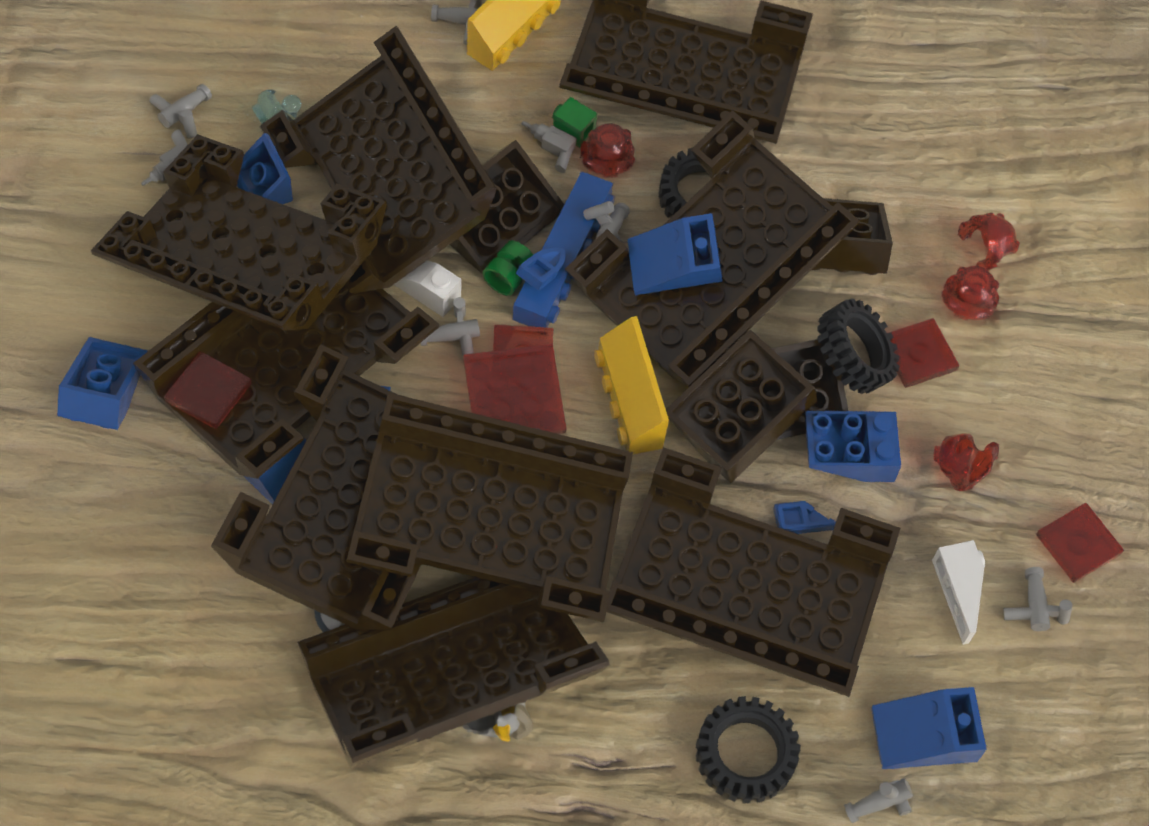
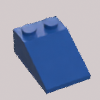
[57,337,148,430]

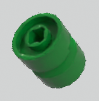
[482,240,533,296]

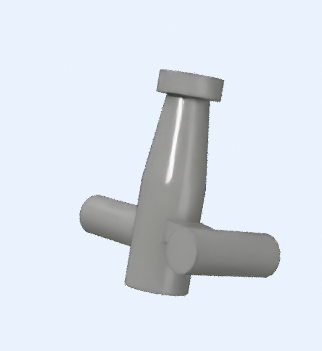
[431,0,482,45]
[150,84,212,138]
[583,201,630,242]
[421,297,480,363]
[1003,567,1073,631]
[844,778,913,823]

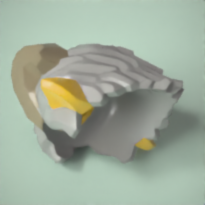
[462,702,533,742]

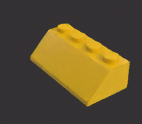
[467,0,561,71]
[594,316,669,455]

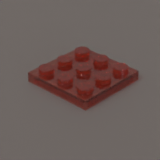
[463,344,567,434]

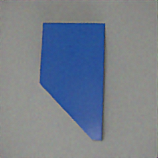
[773,501,836,534]

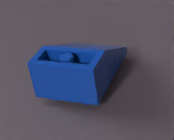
[627,213,723,295]
[805,411,901,482]
[871,687,987,770]

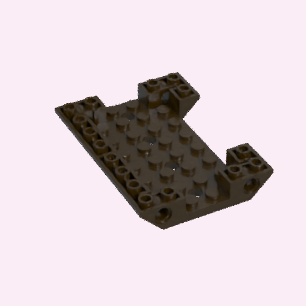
[91,134,387,330]

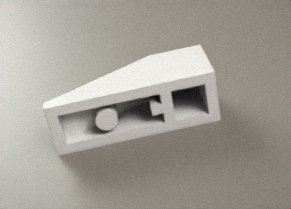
[394,260,461,317]
[932,540,985,645]

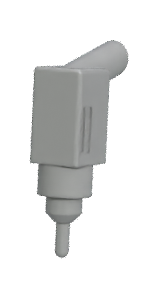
[522,121,576,173]
[141,129,188,186]

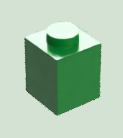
[552,97,598,148]

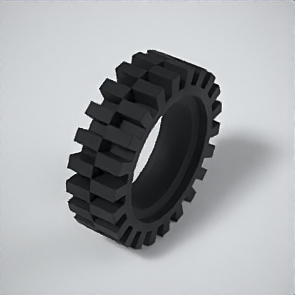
[658,147,706,218]
[817,299,900,394]
[696,696,801,804]

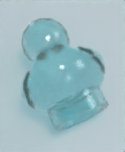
[251,89,301,124]

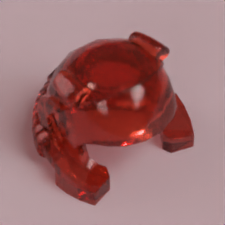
[580,123,636,178]
[958,212,1020,273]
[941,266,1000,321]
[933,433,999,491]

